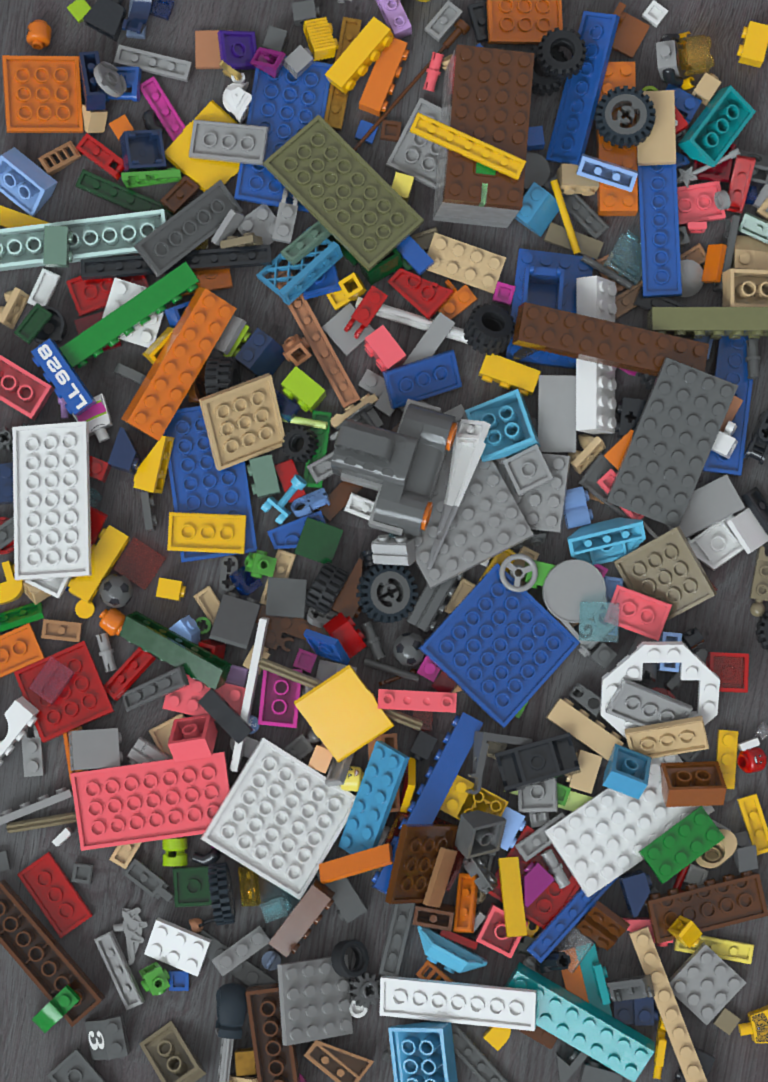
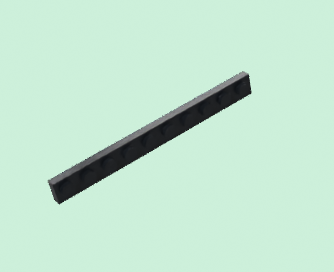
[81,244,272,280]

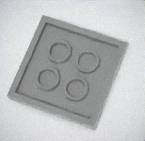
[668,942,747,1025]

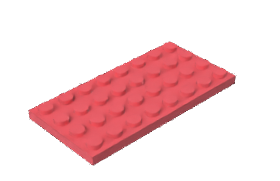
[70,751,230,851]

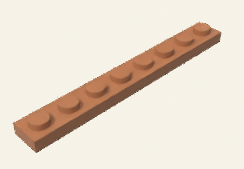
[272,271,360,409]

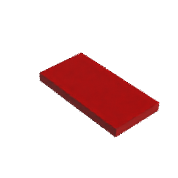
[66,254,149,317]
[17,851,93,938]

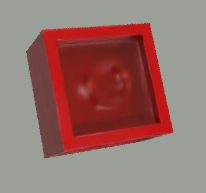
[706,652,749,693]

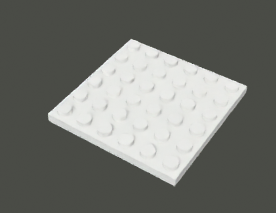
[200,738,356,900]

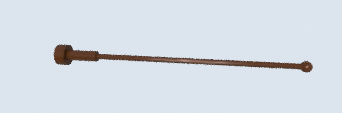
[353,19,470,151]

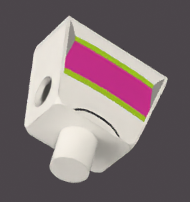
[72,394,113,443]

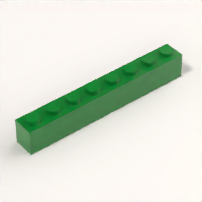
[59,262,200,369]

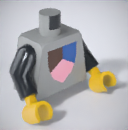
[656,31,695,91]

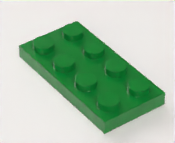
[639,806,725,884]

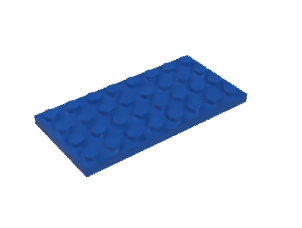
[234,56,333,213]
[164,406,258,563]

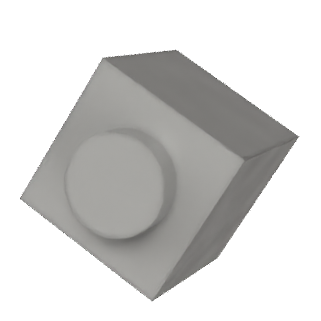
[283,45,314,79]

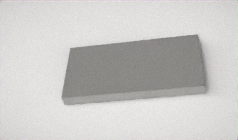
[189,119,269,166]
[538,375,576,453]
[667,474,745,538]
[605,678,693,726]

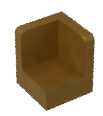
[235,1047,256,1076]

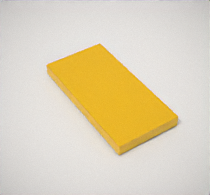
[167,512,247,554]

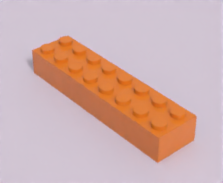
[596,62,638,216]
[121,287,237,441]

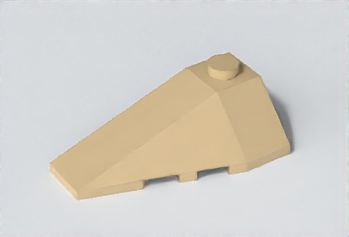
[731,235,768,270]

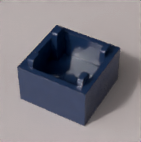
[120,129,167,172]

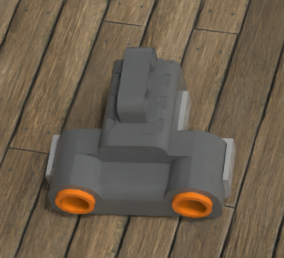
[331,399,458,537]

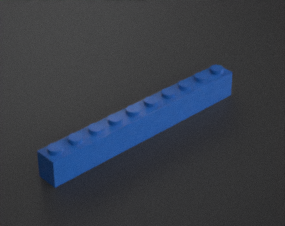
[371,712,483,895]

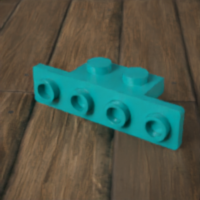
[576,943,613,1017]

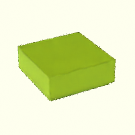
[67,0,91,24]

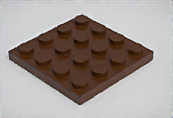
[385,824,458,904]

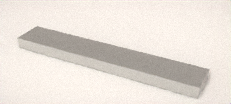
[374,312,455,417]

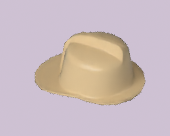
[696,829,737,868]

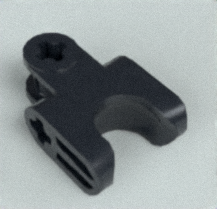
[744,409,768,465]

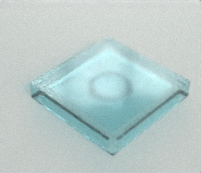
[579,601,620,642]

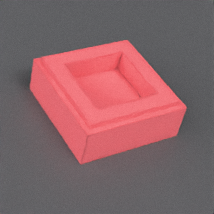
[685,222,707,233]

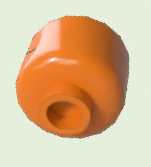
[26,20,52,50]
[99,608,126,636]

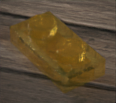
[238,866,261,906]

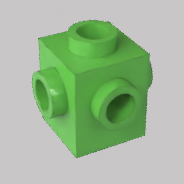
[244,550,277,579]
[139,962,170,996]

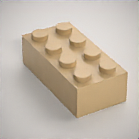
[722,269,768,307]

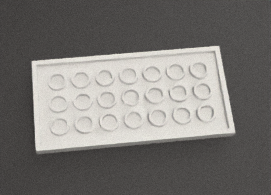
[12,421,92,581]
[544,754,715,897]

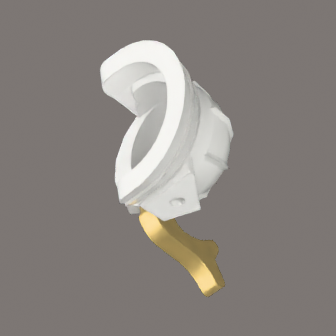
[219,60,252,124]

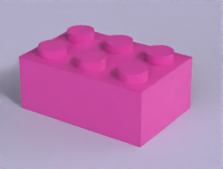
[258,669,303,728]

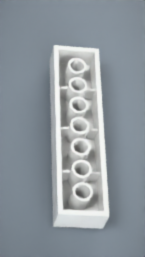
[576,275,617,435]

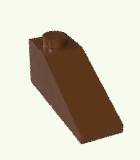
[331,558,363,620]

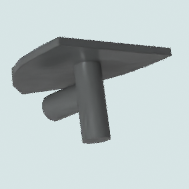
[336,403,376,430]

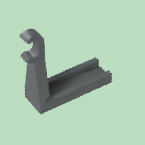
[465,731,533,794]

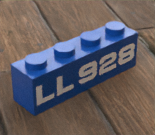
[31,338,97,416]

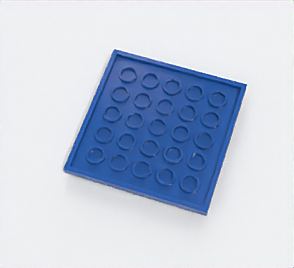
[419,563,580,728]

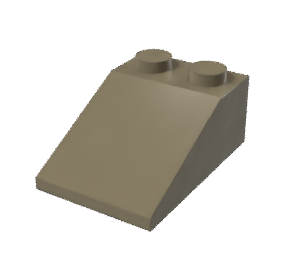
[139,1021,207,1082]

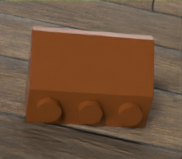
[661,761,727,807]

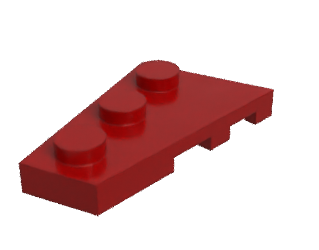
[387,268,455,320]

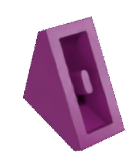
[250,47,286,78]

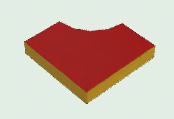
[400,757,416,813]

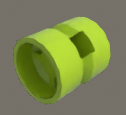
[162,837,188,866]

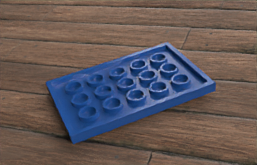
[505,248,594,370]

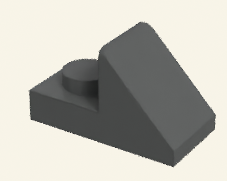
[733,831,758,874]
[556,1049,588,1082]

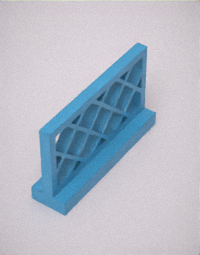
[256,226,343,306]

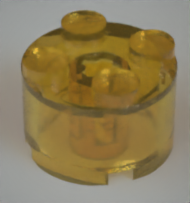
[678,34,714,76]

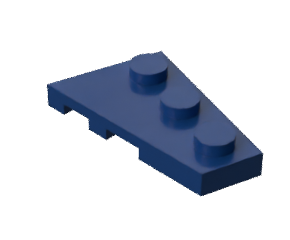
[267,510,326,549]

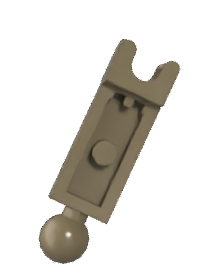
[749,546,768,617]

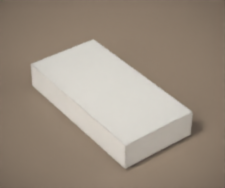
[27,268,61,306]

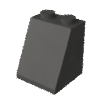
[209,592,261,649]

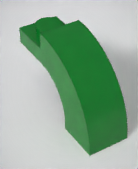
[31,984,81,1034]

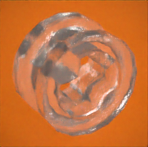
[754,721,768,741]

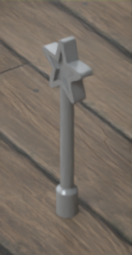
[677,148,741,188]

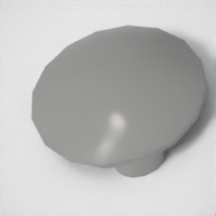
[680,259,704,297]

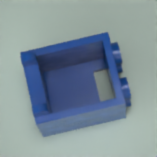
[521,265,564,310]

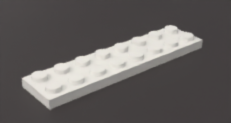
[380,975,537,1031]

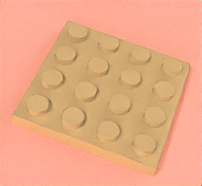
[199,373,285,471]

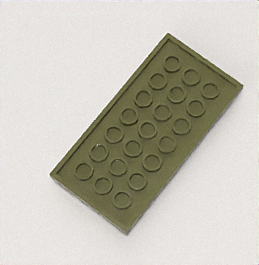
[263,114,424,272]

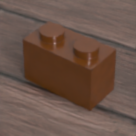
[413,903,455,931]

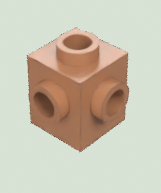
[282,334,312,367]

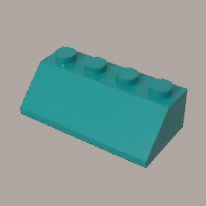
[677,85,756,167]

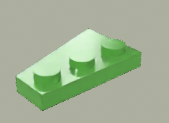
[121,168,182,189]

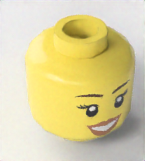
[340,766,365,792]

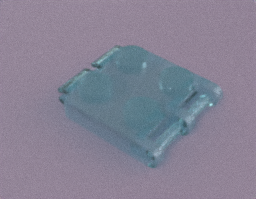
[604,231,642,285]

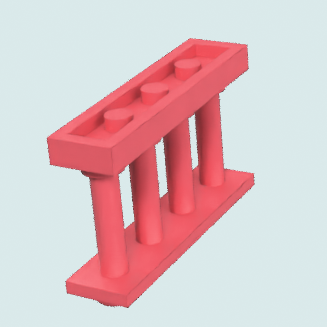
[377,689,457,713]

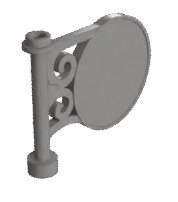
[542,559,616,657]

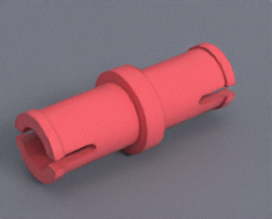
[423,52,444,92]

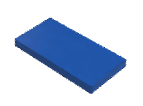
[383,349,462,409]

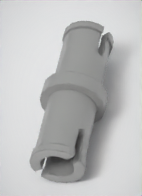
[96,632,118,672]
[540,848,571,889]

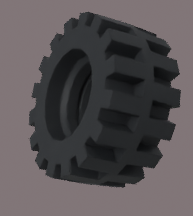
[282,426,319,462]

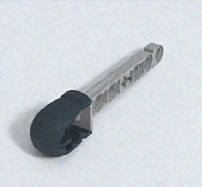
[215,983,247,1082]

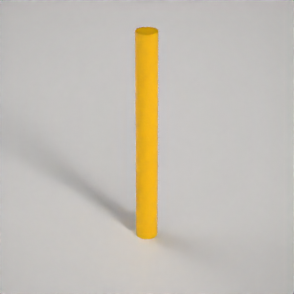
[550,179,581,254]

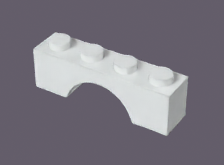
[0,696,39,766]

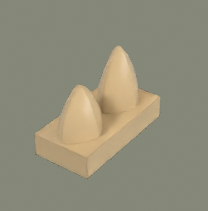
[0,287,30,329]
[568,434,606,474]

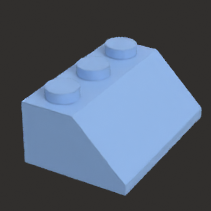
[0,147,58,217]

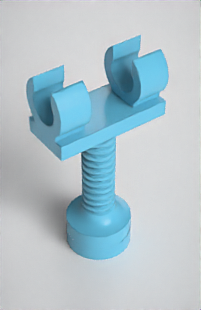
[260,474,307,525]

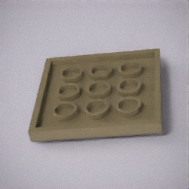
[614,526,717,621]

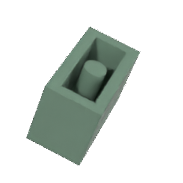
[43,226,73,268]
[247,454,281,498]

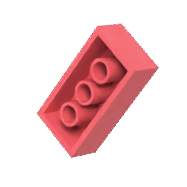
[0,355,54,421]
[162,674,246,721]

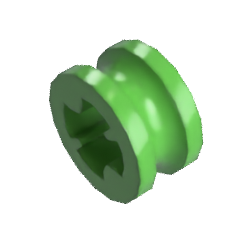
[196,617,212,634]

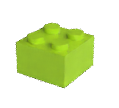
[281,366,327,413]

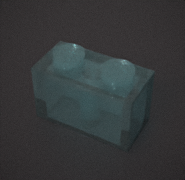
[259,893,292,923]

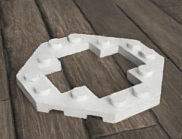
[600,641,720,738]

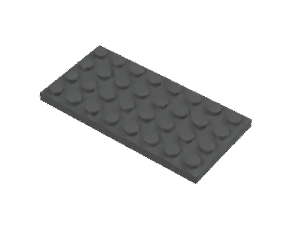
[606,357,738,528]

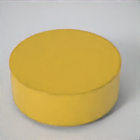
[75,600,95,619]

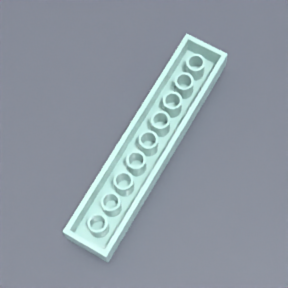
[0,209,167,271]

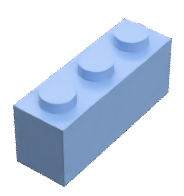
[576,153,638,192]

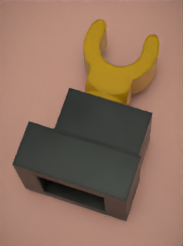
[515,921,539,956]

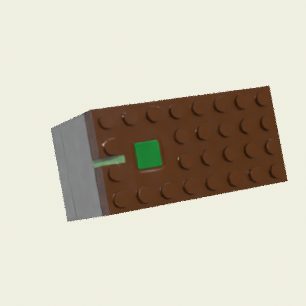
[433,44,534,228]

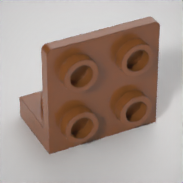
[612,2,650,58]

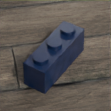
[79,51,106,111]

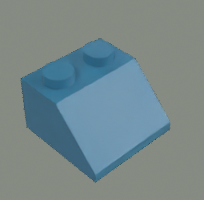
[514,182,559,237]
[602,744,651,800]

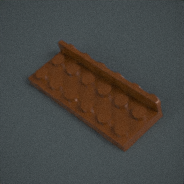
[645,871,768,944]

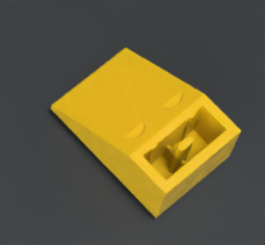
[440,774,509,820]

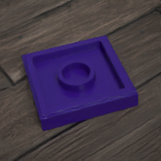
[218,30,257,70]

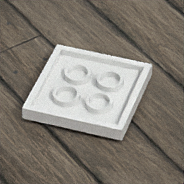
[102,278,165,348]

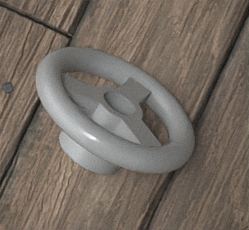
[499,553,538,592]

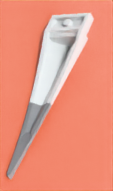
[426,419,491,570]

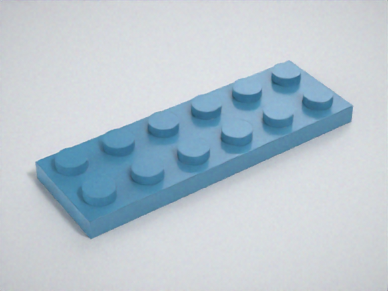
[338,741,410,854]

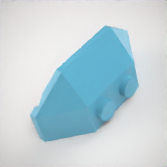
[567,517,646,566]
[417,925,488,974]

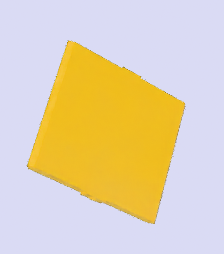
[164,100,240,192]
[294,665,394,762]

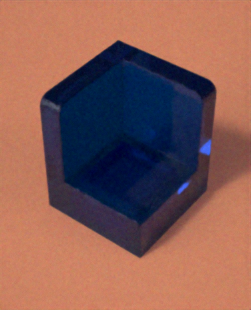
[229,566,263,595]

